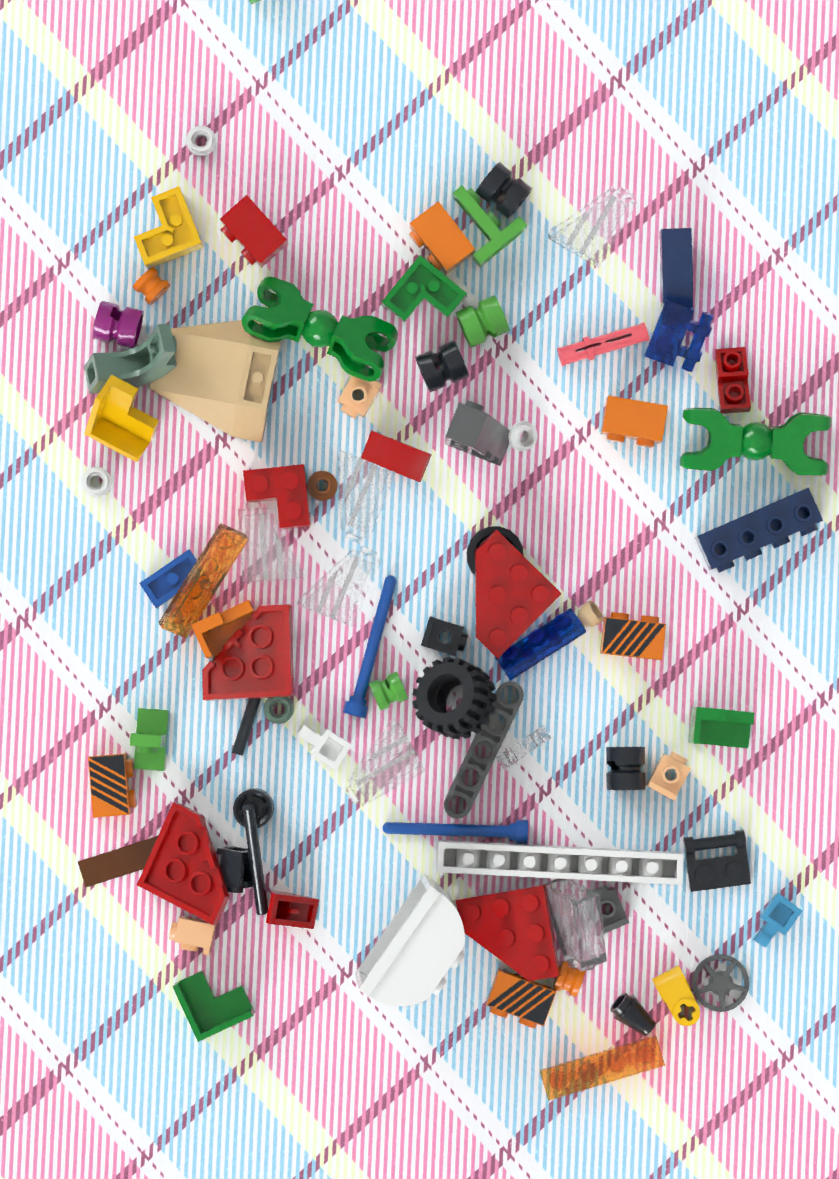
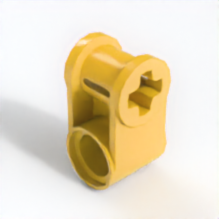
[652,965,700,1026]

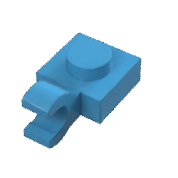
[753,893,802,947]

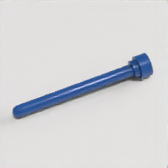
[342,575,397,719]
[382,820,528,844]

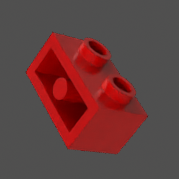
[220,195,288,268]

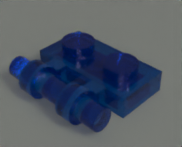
[644,298,714,372]

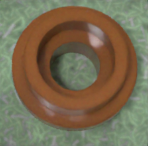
[307,471,338,501]

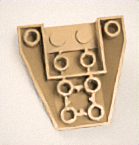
[149,320,283,443]

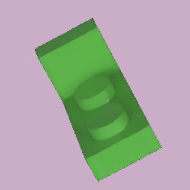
[453,185,527,268]
[130,708,169,771]

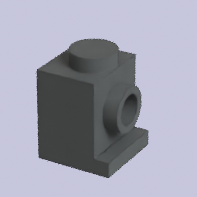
[586,885,629,935]

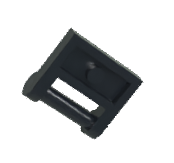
[683,830,751,892]

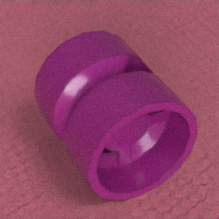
[92,301,144,348]

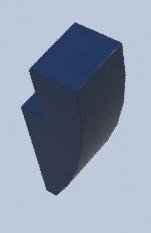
[659,228,693,324]

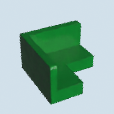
[381,255,467,322]
[688,706,755,748]
[172,970,255,1042]

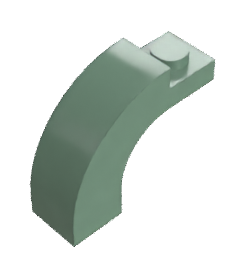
[84,324,177,394]

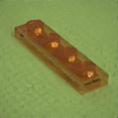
[158,523,249,638]
[539,1035,665,1101]

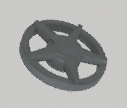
[692,954,749,1012]

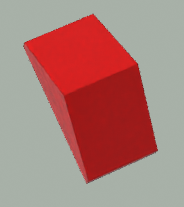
[266,890,320,929]

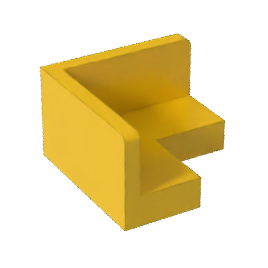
[134,186,204,269]
[84,374,159,462]

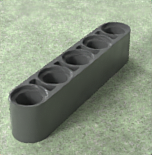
[444,681,524,819]

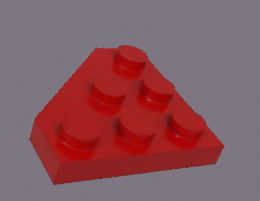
[475,529,562,659]
[202,604,294,701]
[137,802,230,925]
[456,885,561,981]

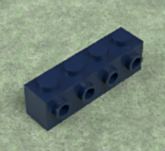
[694,487,823,573]

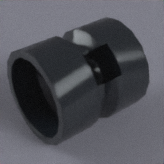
[475,162,533,219]
[415,340,469,393]
[606,747,646,790]
[233,788,275,828]

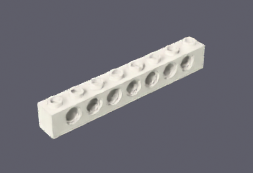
[437,840,684,885]

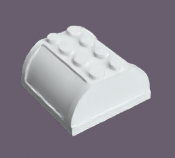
[355,874,465,1006]

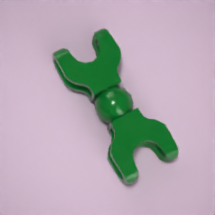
[242,276,398,382]
[680,408,832,476]

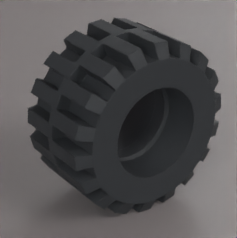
[412,657,497,739]

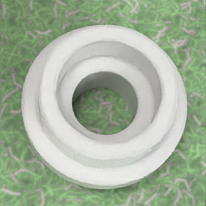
[186,126,216,156]
[508,421,538,451]
[81,467,112,497]

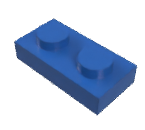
[139,549,207,608]

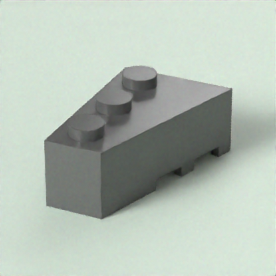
[444,400,510,466]

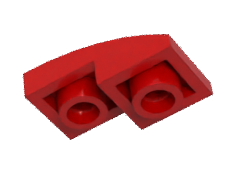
[715,347,751,414]
[360,430,432,482]

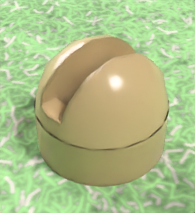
[577,600,604,627]

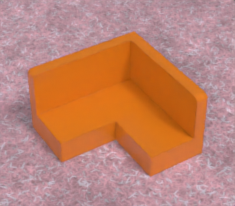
[191,600,255,659]

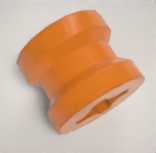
[132,267,171,305]
[553,961,586,997]

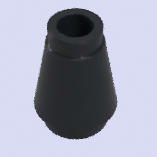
[610,993,656,1036]

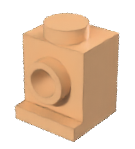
[338,376,382,419]
[646,751,691,801]
[169,916,216,955]

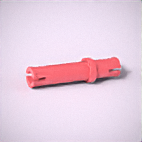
[557,322,649,366]

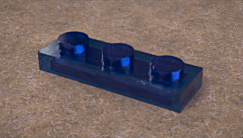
[495,608,587,681]

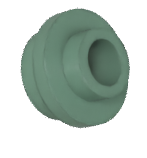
[263,697,294,724]

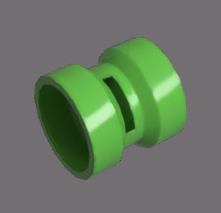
[369,671,409,711]

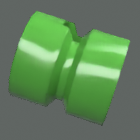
[455,295,510,348]

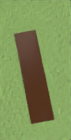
[78,836,158,888]

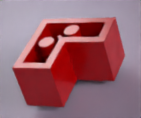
[243,464,311,530]

